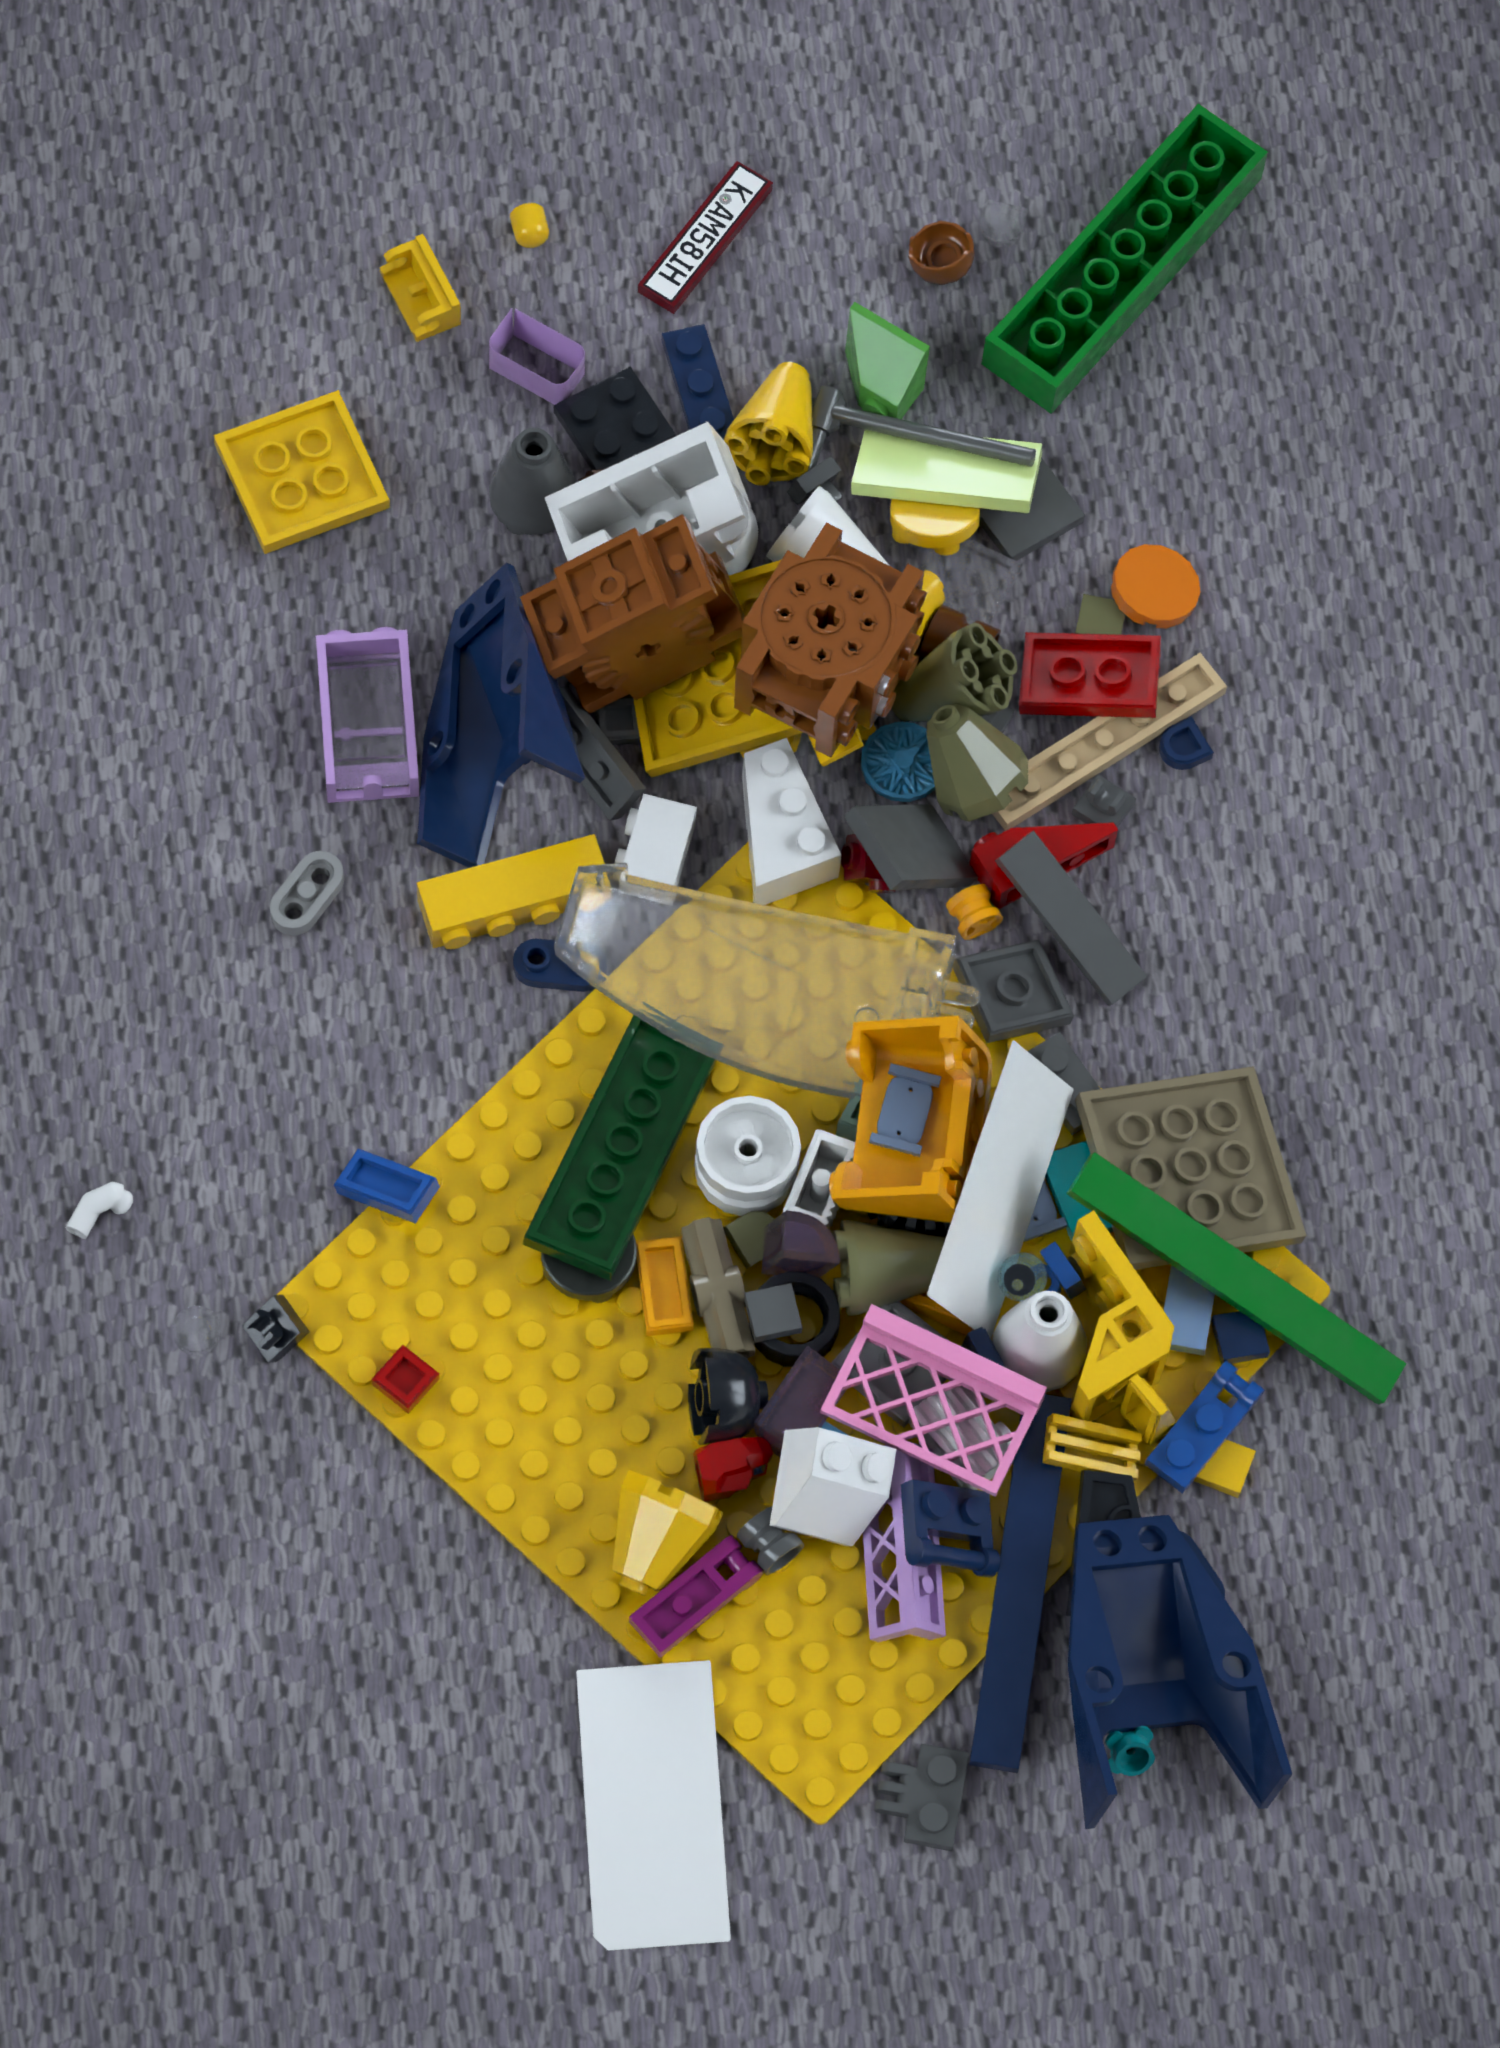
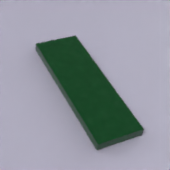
[523,1010,722,1281]

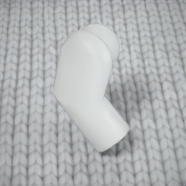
[65,1182,133,1239]

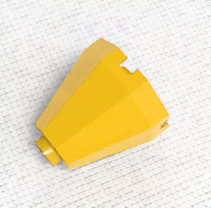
[613,1470,723,1596]

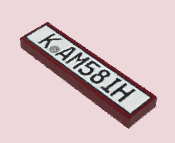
[638,161,773,314]

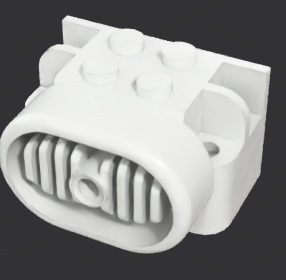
[544,422,758,575]

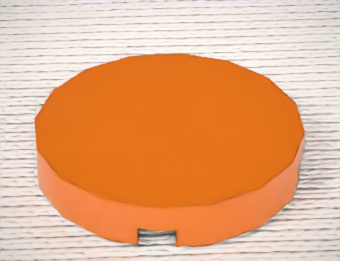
[1111,544,1201,629]

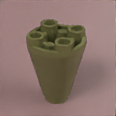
[892,623,1018,722]
[830,1220,946,1316]

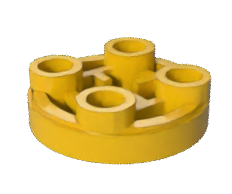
[890,499,980,556]

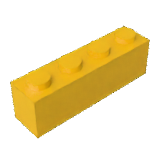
[417,834,611,949]

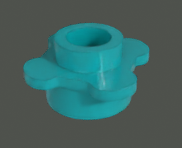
[1105,1726,1155,1776]

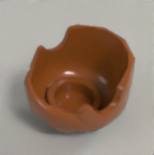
[908,220,975,285]

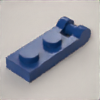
[1144,1360,1265,1494]

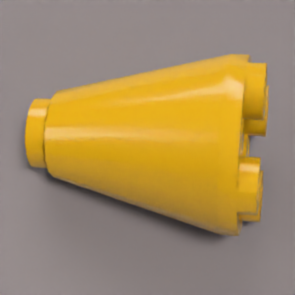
[724,362,813,486]

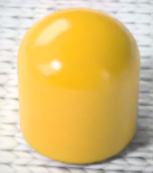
[510,203,549,248]

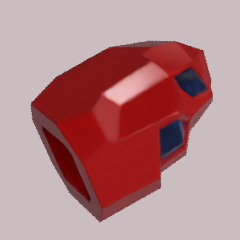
[694,1437,773,1502]

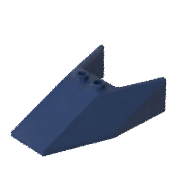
[417,562,585,868]
[1068,1515,1292,1829]

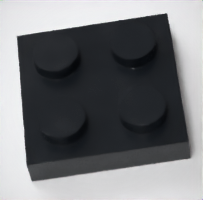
[554,367,676,470]

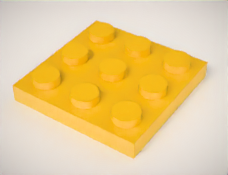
[213,390,390,554]

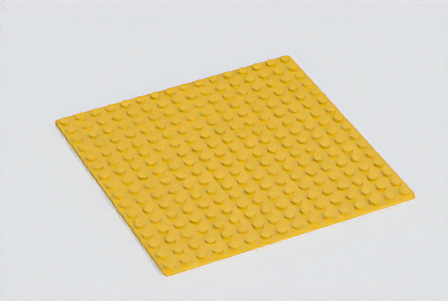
[277,842,1330,1825]

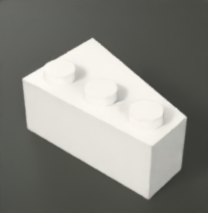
[742,738,841,909]

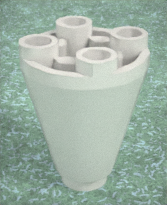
[992,1291,1087,1392]

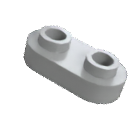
[270,851,344,936]

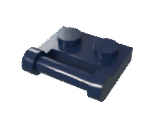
[901,1479,1000,1578]

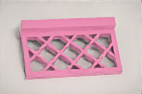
[820,1304,1047,1497]

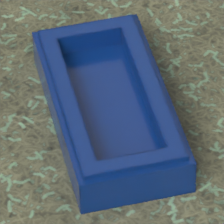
[334,1148,440,1224]

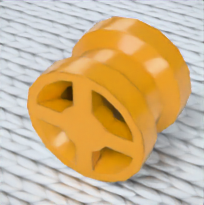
[946,884,1003,940]

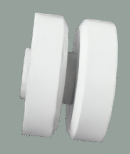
[694,1096,801,1216]

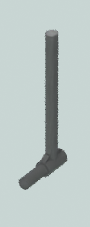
[808,386,1036,471]

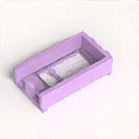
[316,627,419,803]

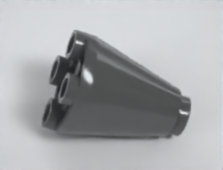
[489,428,577,535]

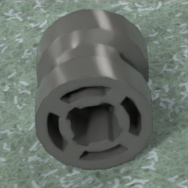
[737,1506,804,1575]

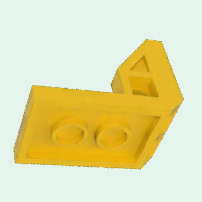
[1068,1210,1175,1422]

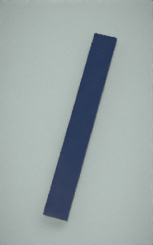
[969,1394,1072,1773]

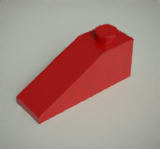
[969,822,1118,909]

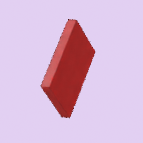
[1019,632,1161,718]

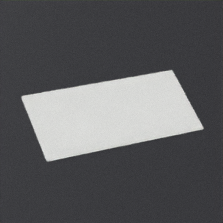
[927,1040,1074,1339]
[576,1660,731,1950]

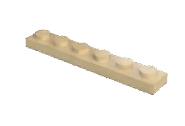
[992,653,1227,831]

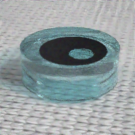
[998,1253,1047,1302]

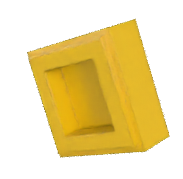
[1193,1440,1256,1498]

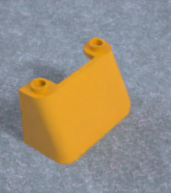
[829,1015,992,1223]

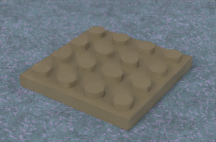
[1075,1066,1307,1270]

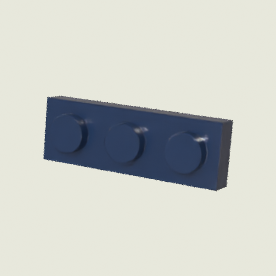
[661,324,734,440]

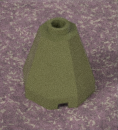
[927,704,1028,822]

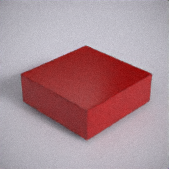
[371,1344,440,1414]

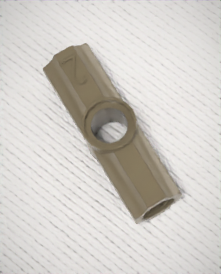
[681,1217,755,1359]

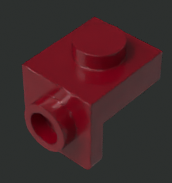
[841,834,896,893]

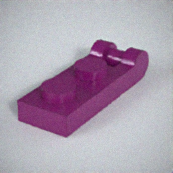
[629,1535,764,1658]

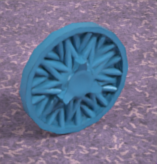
[861,722,935,802]

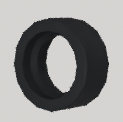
[749,1271,840,1367]

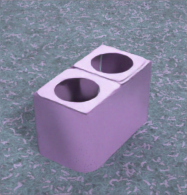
[489,308,585,405]

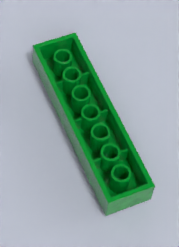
[981,104,1268,414]

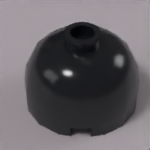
[688,1348,769,1445]

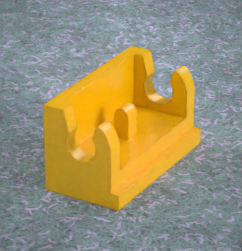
[380,234,461,342]

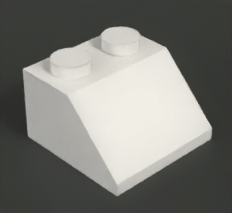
[769,1427,896,1546]

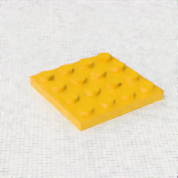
[633,559,803,777]

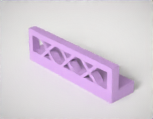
[863,1442,946,1642]

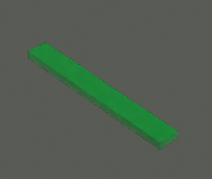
[1066,1152,1407,1405]

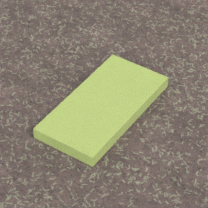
[851,430,1042,513]

